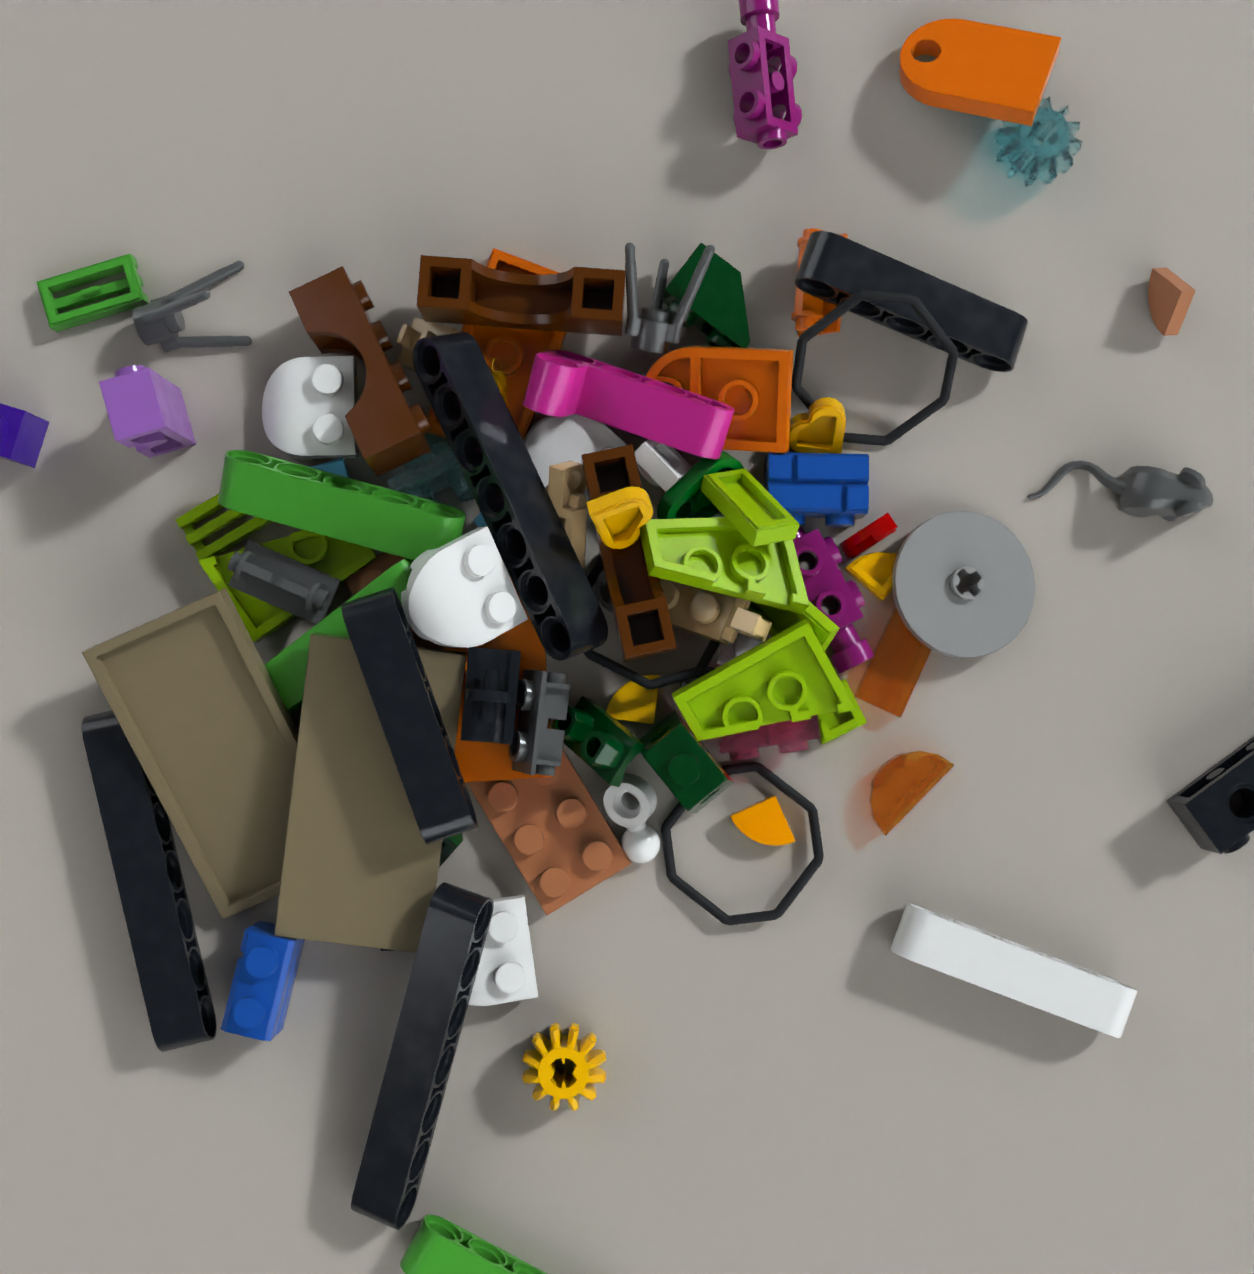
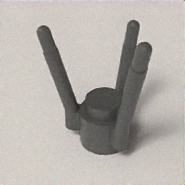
[625,242,715,354]
[132,261,252,352]

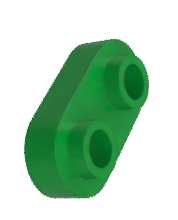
[657,451,744,519]

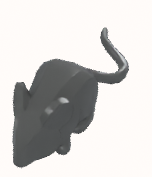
[1027,461,1213,521]

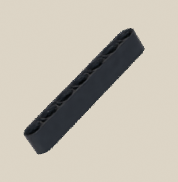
[412,332,608,661]
[82,710,217,1052]
[351,882,494,1230]

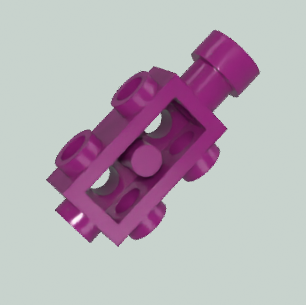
[727,0,802,150]
[793,527,875,674]

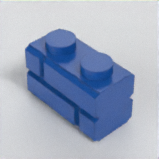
[764,452,869,527]
[221,921,305,1041]

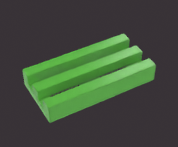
[36,254,149,332]

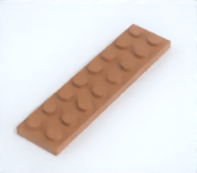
[345,552,632,915]

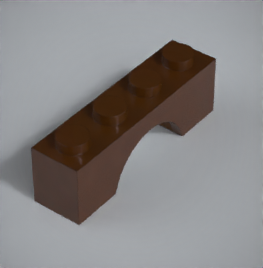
[417,255,626,336]
[289,266,432,477]
[581,444,677,662]

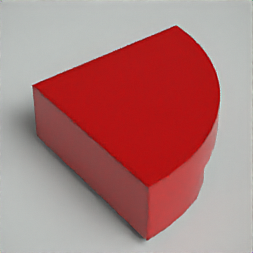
[839,513,898,559]

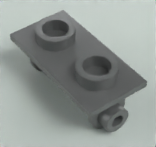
[228,540,341,624]
[509,669,571,776]

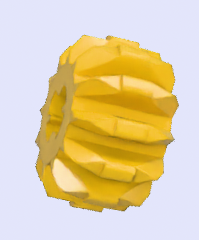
[522,1023,606,1111]

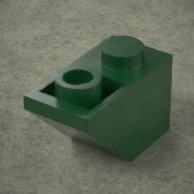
[663,243,750,348]

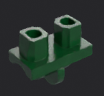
[551,696,645,787]

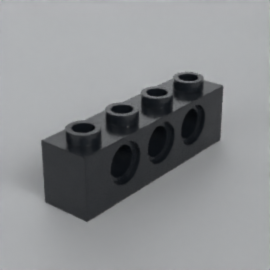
[1166,737,1254,854]

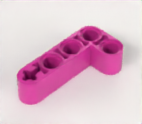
[523,350,735,459]

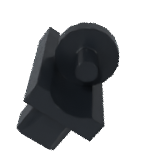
[461,647,521,744]

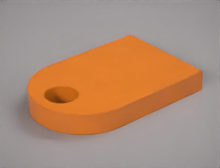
[899,18,1061,126]
[646,346,793,453]

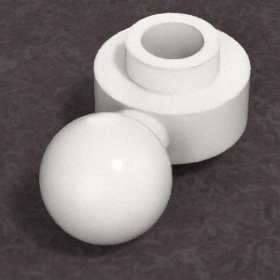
[603,774,660,863]

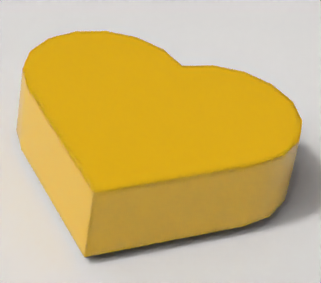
[789,397,846,454]
[586,486,653,549]

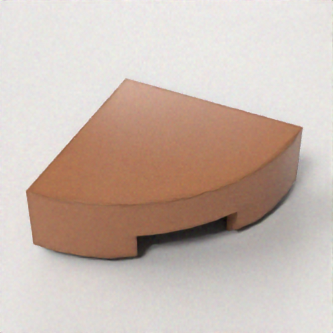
[1148,267,1196,336]

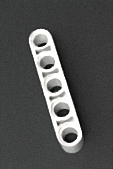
[890,903,1138,1038]

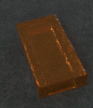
[854,608,932,718]

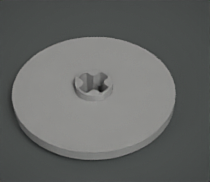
[892,511,1035,658]

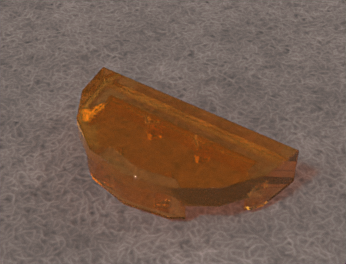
[869,750,954,836]

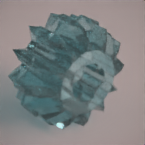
[994,96,1082,187]

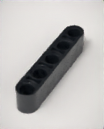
[794,231,1028,372]
[341,587,478,844]

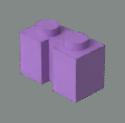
[99,365,196,458]

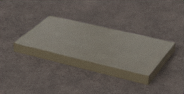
[82,588,299,919]
[274,632,468,953]

